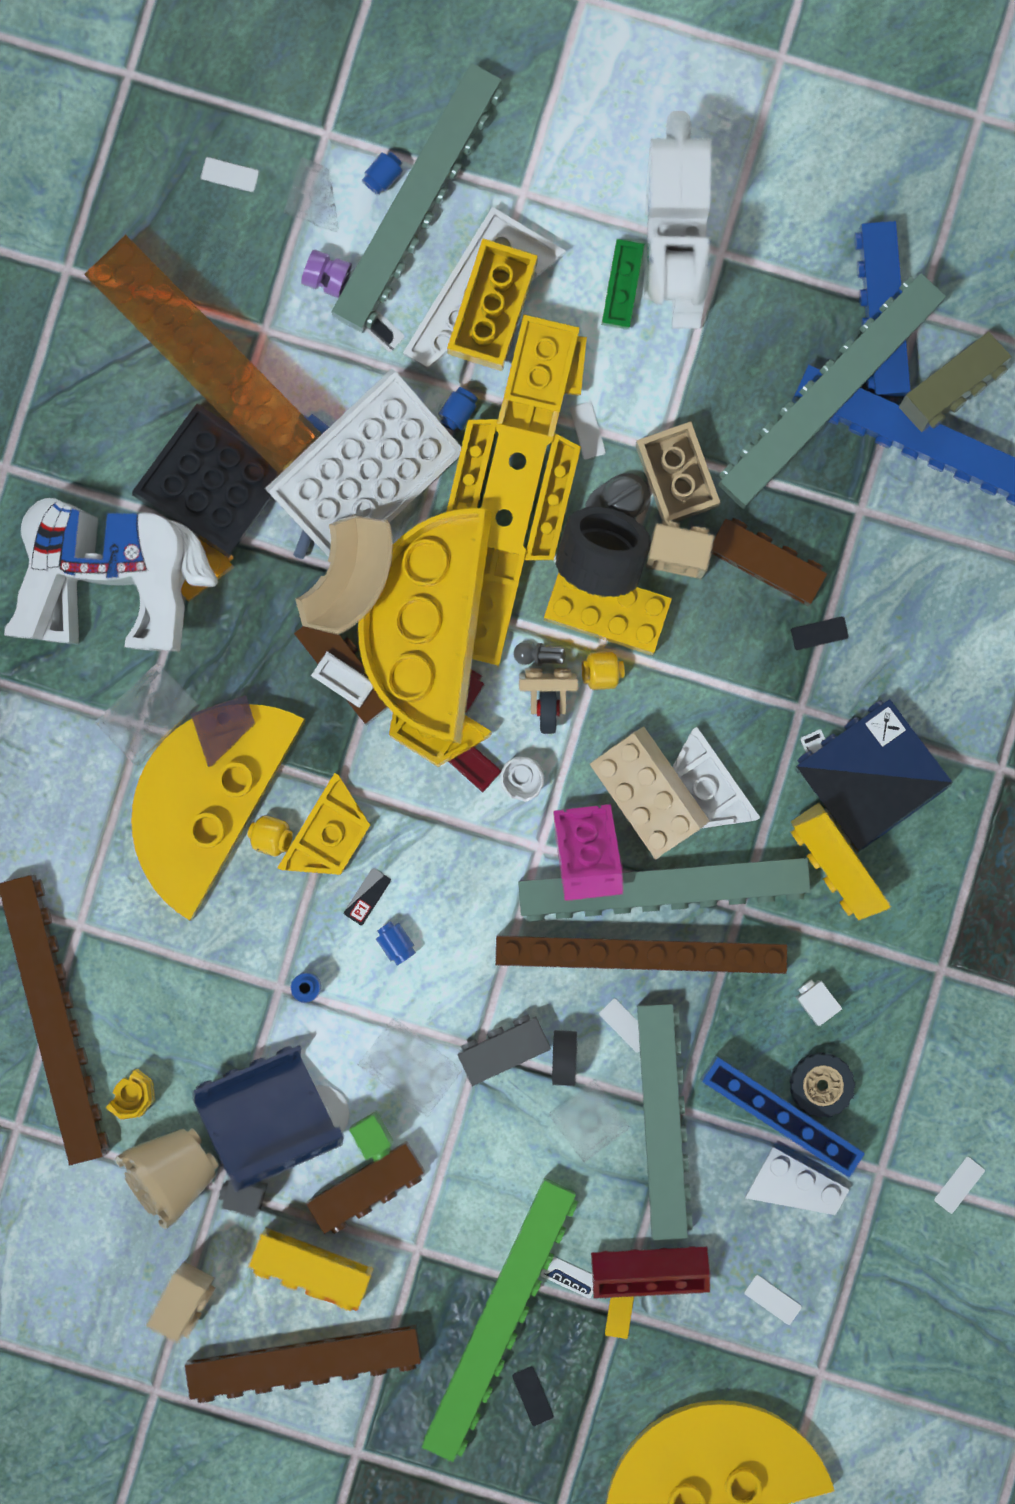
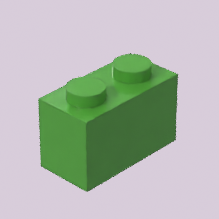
[349,1111,394,1161]

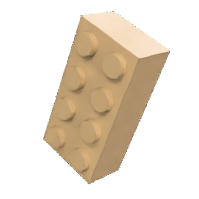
[590,727,710,859]

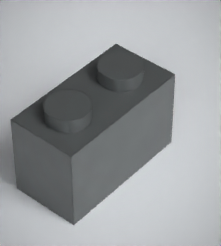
[218,1179,268,1218]

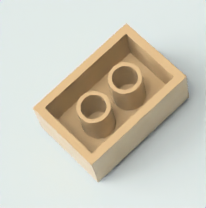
[635,421,721,522]
[645,521,714,579]
[146,1261,216,1343]

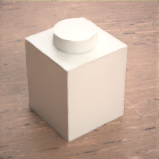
[795,979,842,1026]

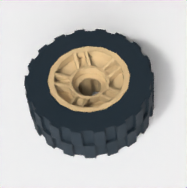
[789,1052,855,1118]

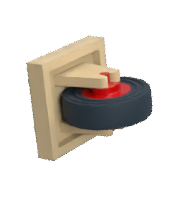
[519,668,578,734]

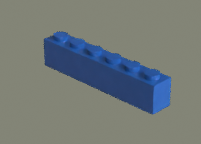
[854,221,911,398]
[700,1055,865,1178]

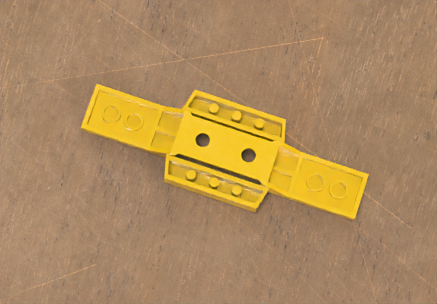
[446,314,581,666]

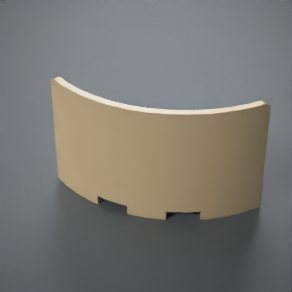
[295,515,392,634]

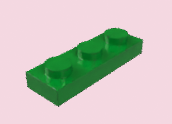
[601,239,645,330]

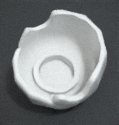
[500,756,544,802]

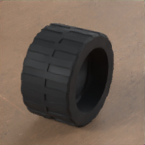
[555,507,651,597]

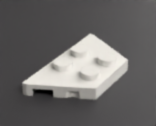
[672,727,760,828]

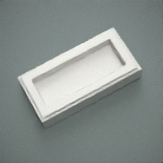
[311,652,373,708]

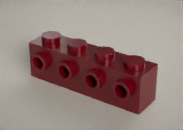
[591,1246,710,1299]

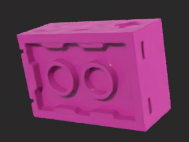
[553,804,623,901]

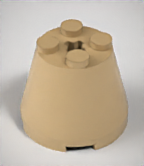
[116,1128,219,1229]

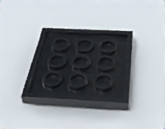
[132,403,290,558]

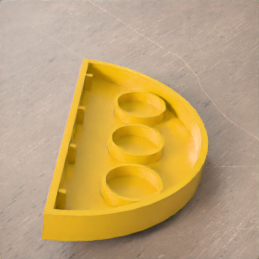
[358,508,492,743]
[131,704,306,921]
[605,1400,835,1504]

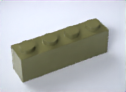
[899,332,1012,432]

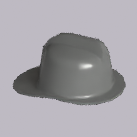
[585,473,650,518]

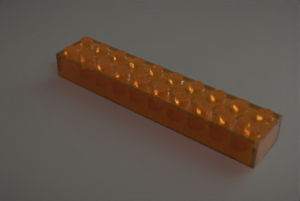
[84,234,322,475]

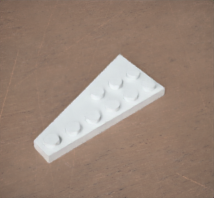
[403,207,566,369]

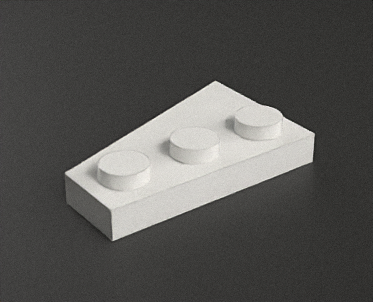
[745,1146,849,1215]

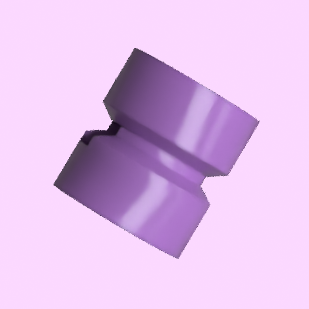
[301,249,352,298]

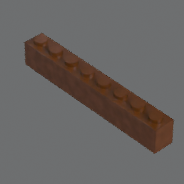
[184,1325,422,1403]

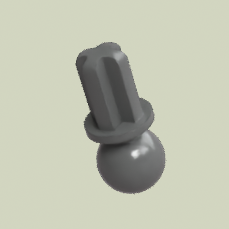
[513,642,566,666]

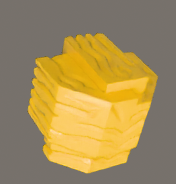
[106,1069,155,1120]

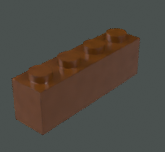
[710,518,827,606]
[294,626,388,726]
[306,1141,425,1234]

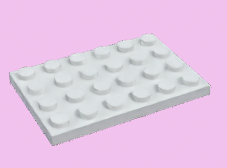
[265,368,461,558]

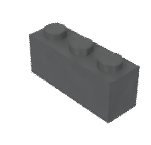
[457,1014,551,1086]

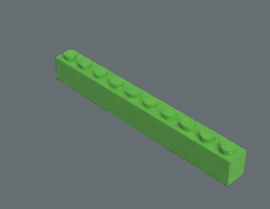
[421,1178,579,1462]

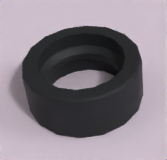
[552,1030,577,1086]

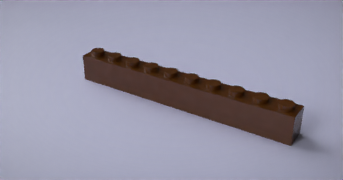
[0,875,110,1166]
[495,936,787,974]

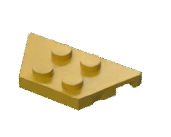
[389,713,492,767]
[277,773,371,875]

